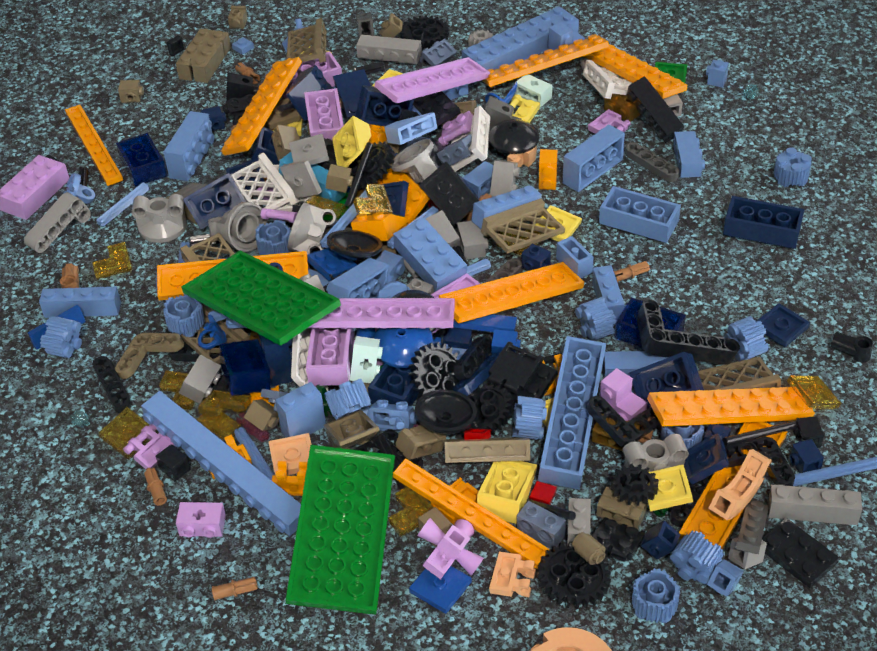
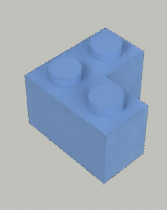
[548,22,585,50]

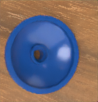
[374,328,433,368]

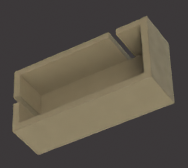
[176,29,231,83]

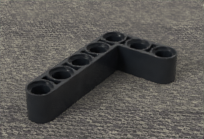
[636,299,740,364]

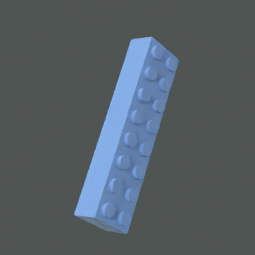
[462,6,579,81]
[538,336,606,490]

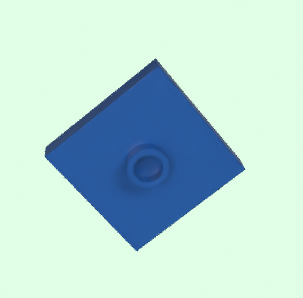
[409,566,472,614]

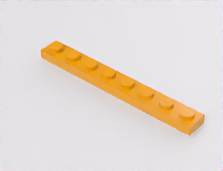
[65,105,123,186]
[393,458,550,569]

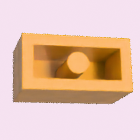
[539,149,558,190]

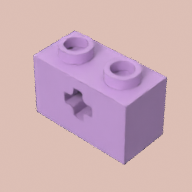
[176,502,226,538]

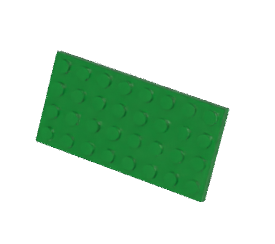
[181,250,341,346]
[285,445,395,615]

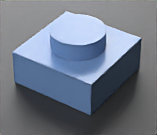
[232,37,254,55]

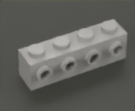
[356,35,422,64]
[768,485,862,525]

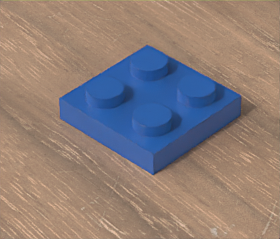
[307,248,357,281]

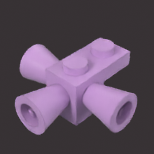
[417,518,484,580]

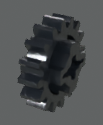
[611,464,659,506]

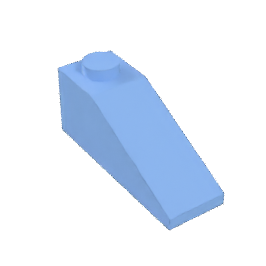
[384,112,437,145]

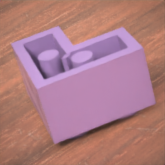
[600,368,647,424]

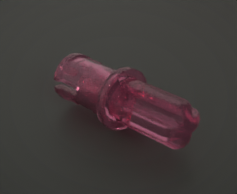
[236,412,269,442]

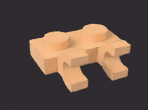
[489,551,536,597]

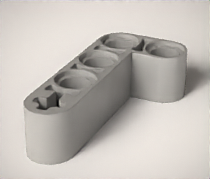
[24,192,91,253]

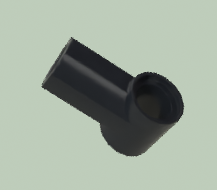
[831,332,873,363]

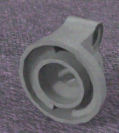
[390,139,437,183]
[131,194,187,243]
[208,202,268,252]
[287,202,337,254]
[623,434,689,472]

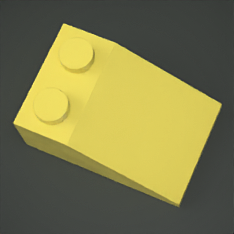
[332,116,371,167]
[477,461,537,524]

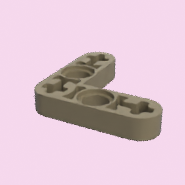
[115,333,184,379]

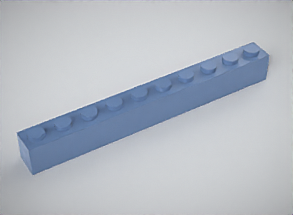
[141,391,301,536]

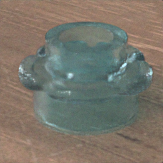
[743,84,760,99]
[70,410,89,427]

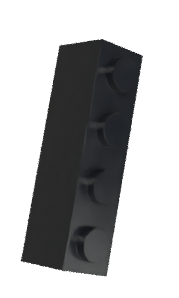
[627,76,684,143]

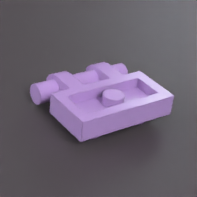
[588,109,631,134]
[123,424,176,469]

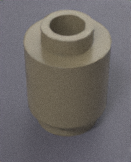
[572,532,606,565]

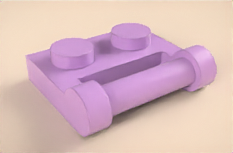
[439,111,473,146]
[261,208,297,223]

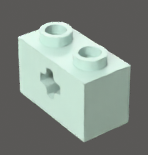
[515,74,552,107]
[350,336,383,383]

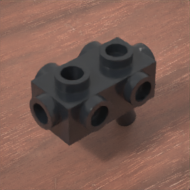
[222,94,254,126]

